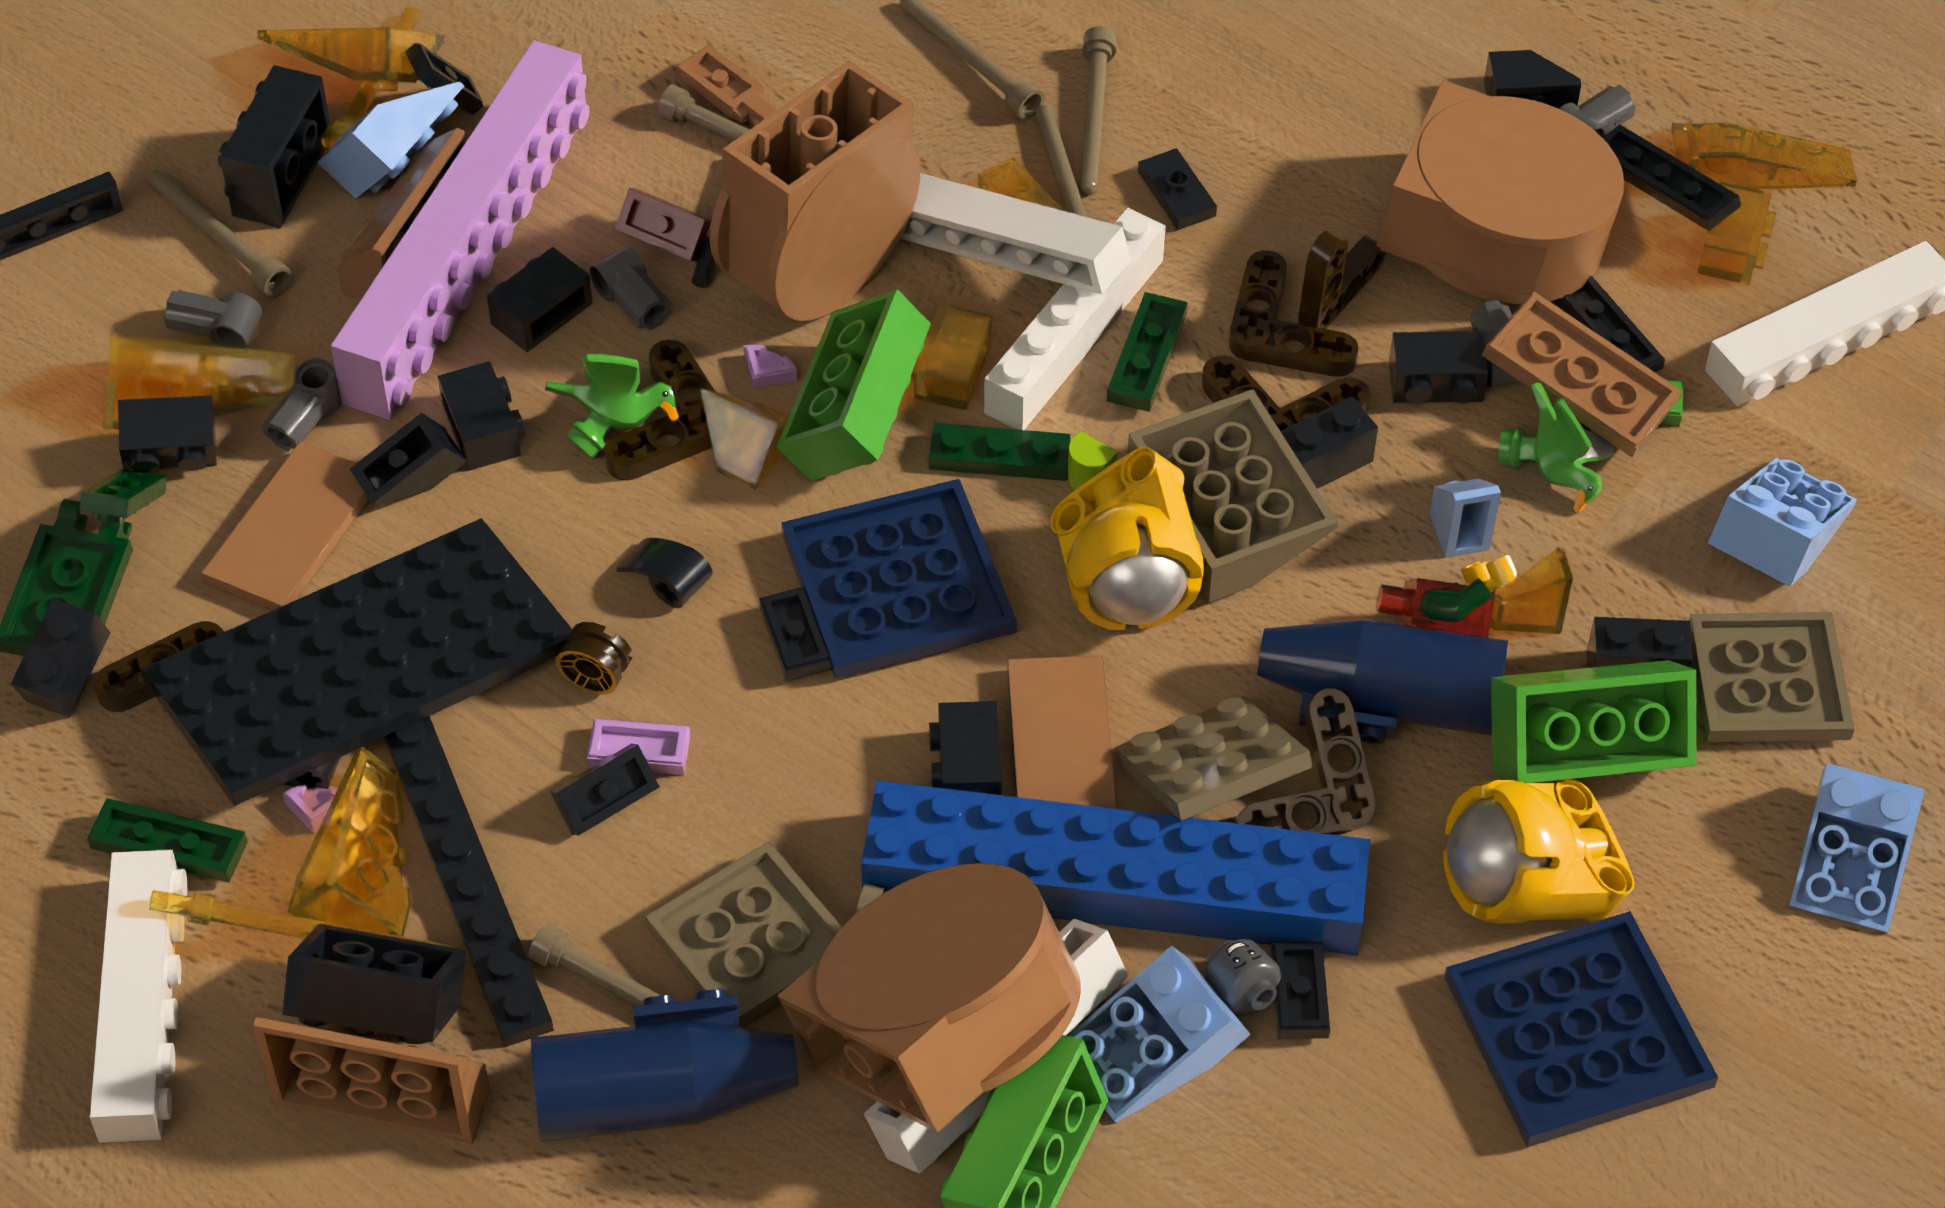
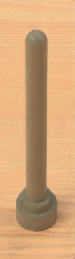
[900,0,1045,120]
[1080,26,1117,195]
[657,84,749,141]
[1036,105,1087,217]
[147,170,293,298]
[528,923,659,1006]

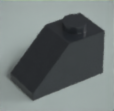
[1484,50,1582,109]
[350,412,467,506]

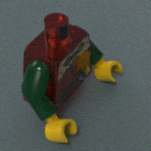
[1376,555,1517,637]

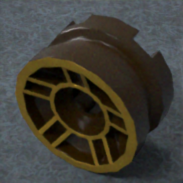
[556,622,633,695]

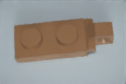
[676,45,776,128]

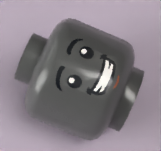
[1206,939,1281,1014]

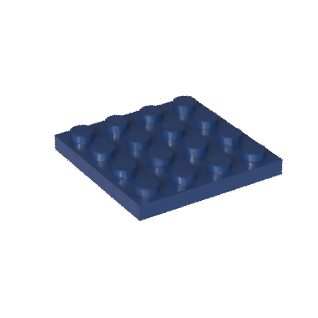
[781,479,1017,678]
[1444,911,1718,1147]

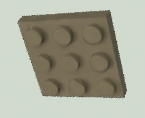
[1689,612,1855,742]
[1115,696,1313,821]
[645,841,842,1027]

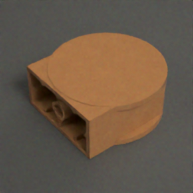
[710,60,921,321]
[1376,80,1624,304]
[777,863,1081,1133]

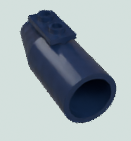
[1257,619,1508,744]
[531,989,799,1142]

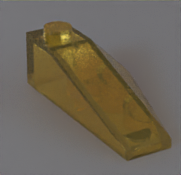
[257,27,444,91]
[1671,121,1857,190]
[103,333,296,430]
[287,746,411,938]

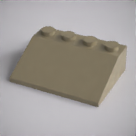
[1128,389,1339,603]

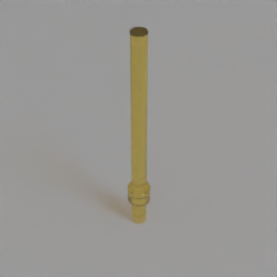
[149,890,454,948]

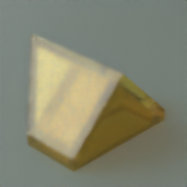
[700,388,789,490]
[1487,547,1573,634]

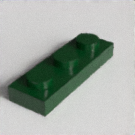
[1106,292,1188,412]
[929,423,1071,481]
[80,469,167,523]
[87,798,248,882]

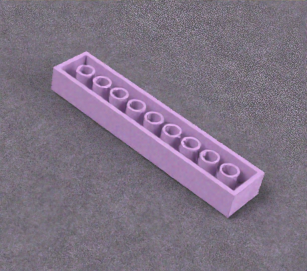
[331,40,590,421]

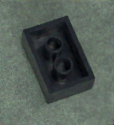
[218,65,333,228]
[282,923,466,1044]

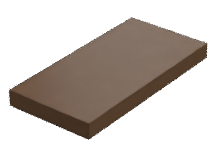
[1482,291,1683,457]
[202,441,369,611]
[1007,655,1117,809]

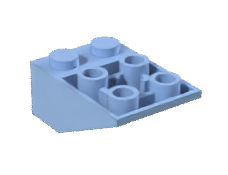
[317,81,464,199]
[1708,458,1857,587]
[1789,763,1925,933]
[1068,946,1250,1123]

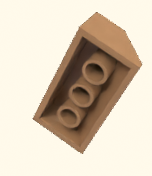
[337,128,466,301]

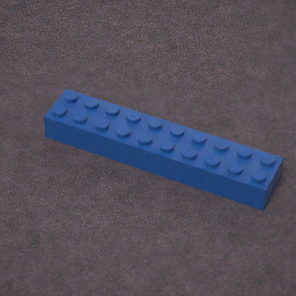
[861,780,1370,955]

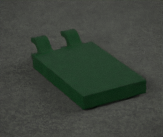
[0,499,133,656]

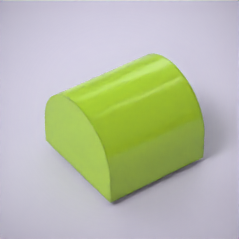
[1068,431,1118,490]

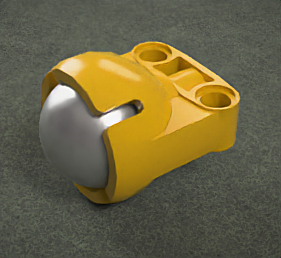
[1050,447,1204,630]
[1443,779,1635,924]

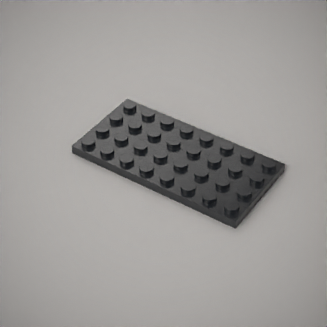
[143,518,572,806]

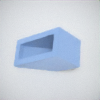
[1429,479,1501,558]

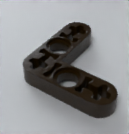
[1298,230,1386,329]
[1229,250,1358,377]
[605,339,730,481]
[1202,356,1370,431]
[94,621,224,712]
[1234,689,1376,835]

